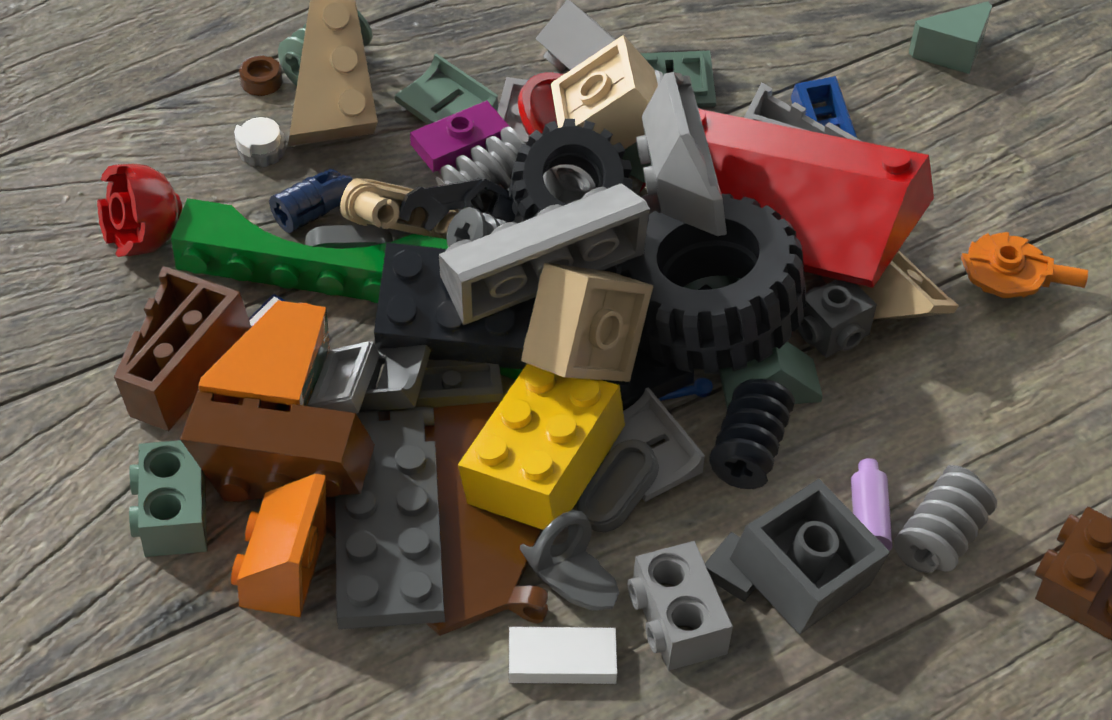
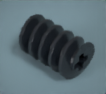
[709,379,795,489]

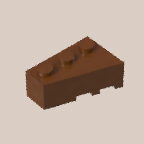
[114,266,251,431]
[180,391,375,502]

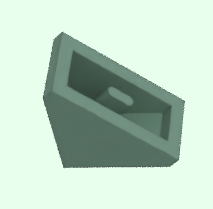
[909,1,992,74]
[719,342,823,407]

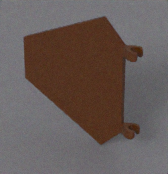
[326,402,610,636]

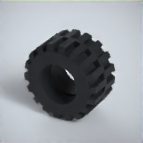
[509,119,633,222]

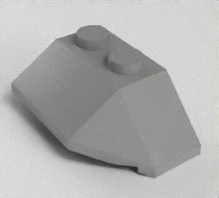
[636,72,727,236]

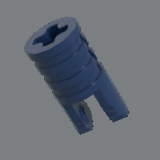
[269,169,353,233]

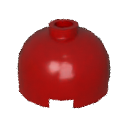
[97,164,182,257]

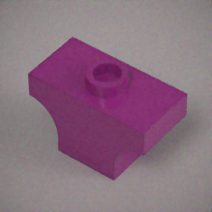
[410,100,510,174]

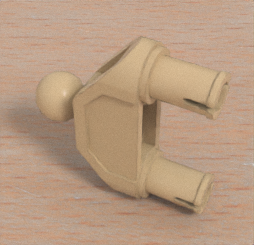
[340,178,459,239]

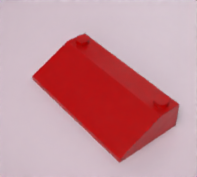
[639,108,934,288]

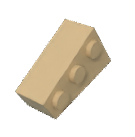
[288,0,378,147]

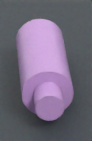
[851,458,892,551]

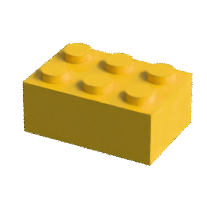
[458,363,625,530]

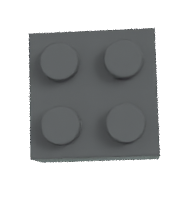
[730,478,890,634]

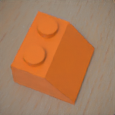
[231,474,326,618]

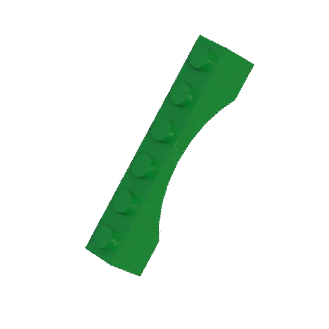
[171,198,448,303]

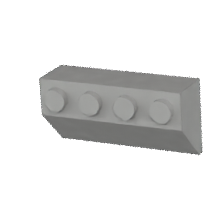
[439,183,650,325]

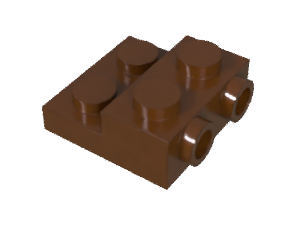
[1035,506,1112,640]

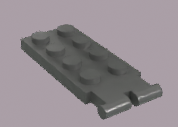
[335,406,445,630]

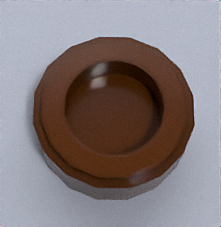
[239,56,283,96]

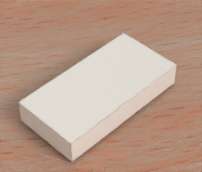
[509,627,617,684]

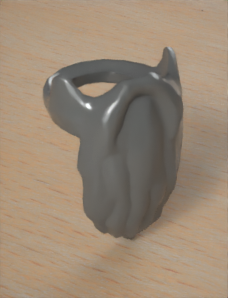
[520,510,619,611]

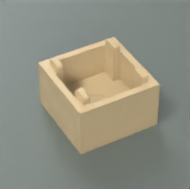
[551,35,658,149]
[521,263,653,382]

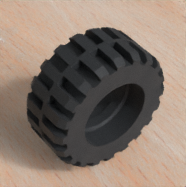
[617,194,806,374]

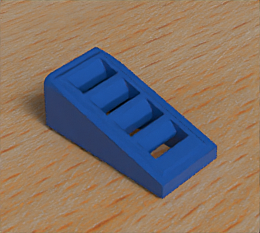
[791,76,857,138]

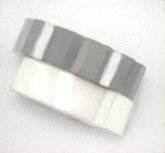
[234,117,286,167]

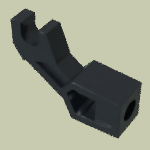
[399,177,516,231]

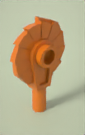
[961,232,1088,298]

